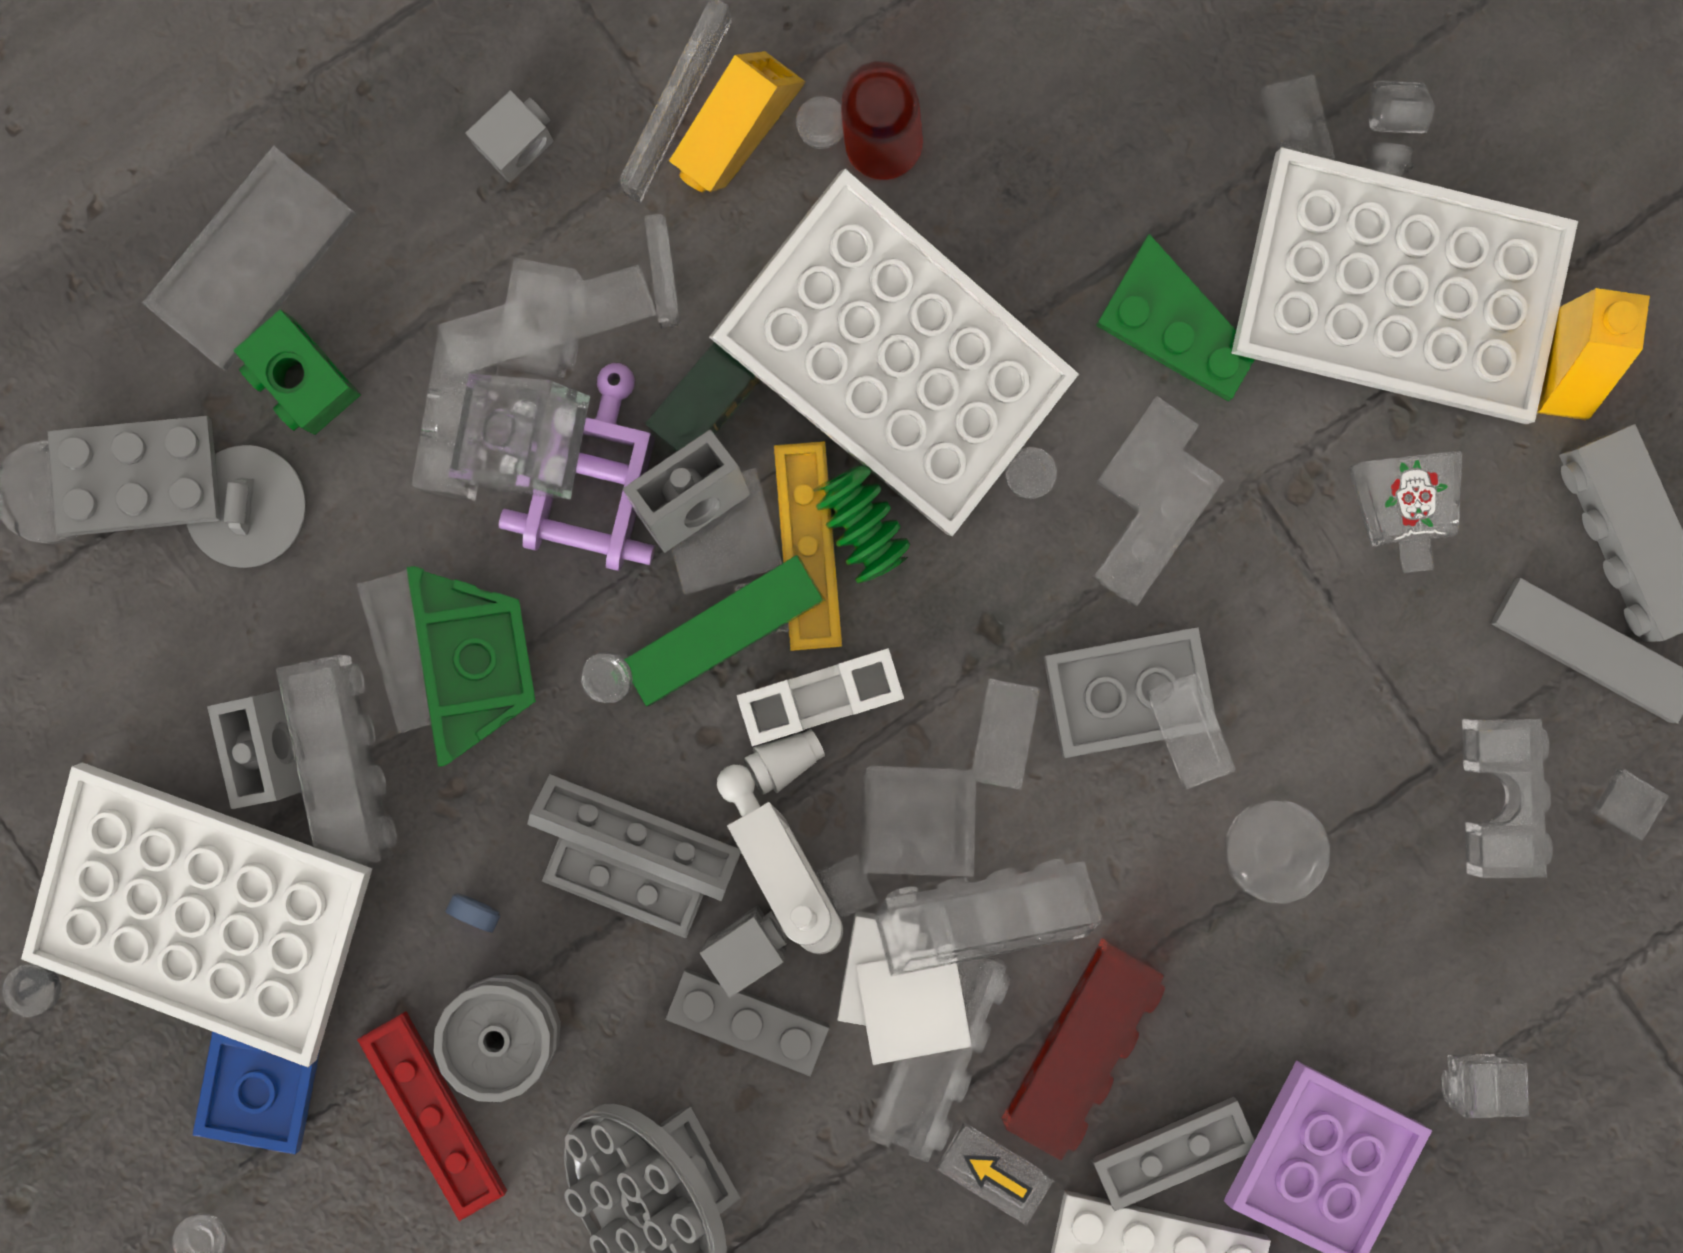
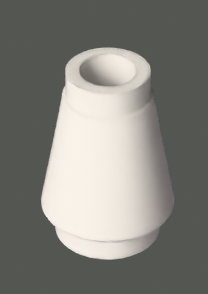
[744,729,825,795]

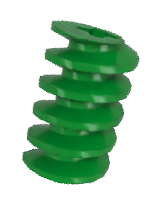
[812,465,910,583]

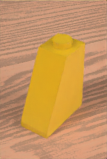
[669,51,806,192]
[1537,288,1650,420]

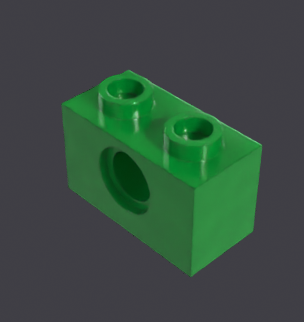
[233,309,361,435]

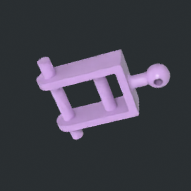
[499,363,655,571]

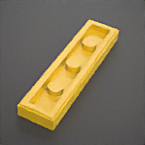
[774,441,842,651]

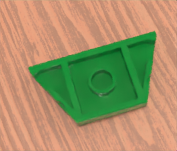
[406,566,536,767]

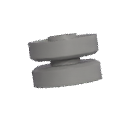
[434,974,561,1102]

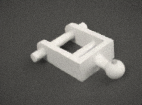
[717,764,843,954]

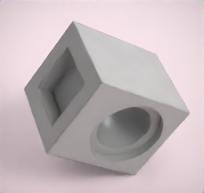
[465,90,554,183]

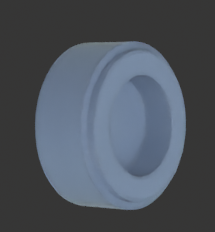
[445,893,501,933]

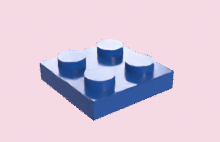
[193,1032,321,1154]

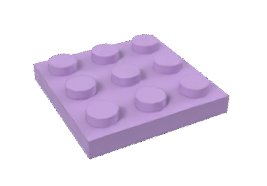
[1224,1060,1432,1253]

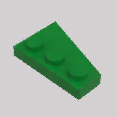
[1096,234,1255,402]

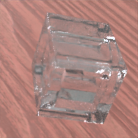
[1441,1054,1529,1118]

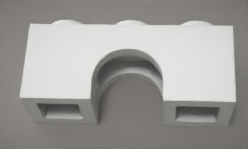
[737,648,904,746]

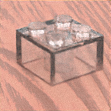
[448,374,590,500]
[860,766,976,878]

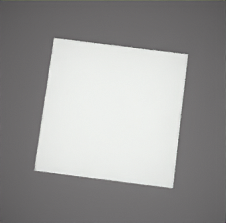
[855,947,972,1065]

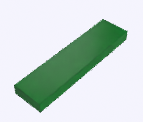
[621,555,825,706]

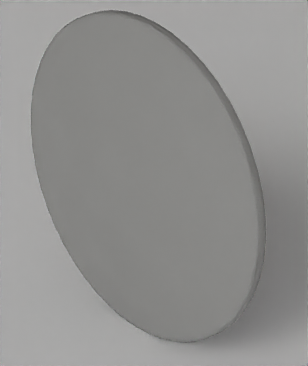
[187,445,306,568]

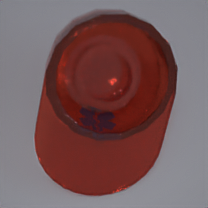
[841,61,923,180]

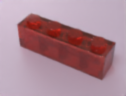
[1002,938,1165,1160]

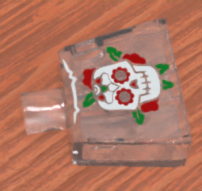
[1349,451,1462,574]

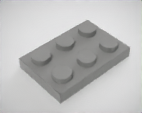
[47,416,221,537]
[1043,627,1218,758]

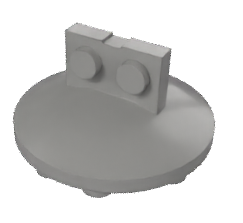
[564,1104,741,1253]

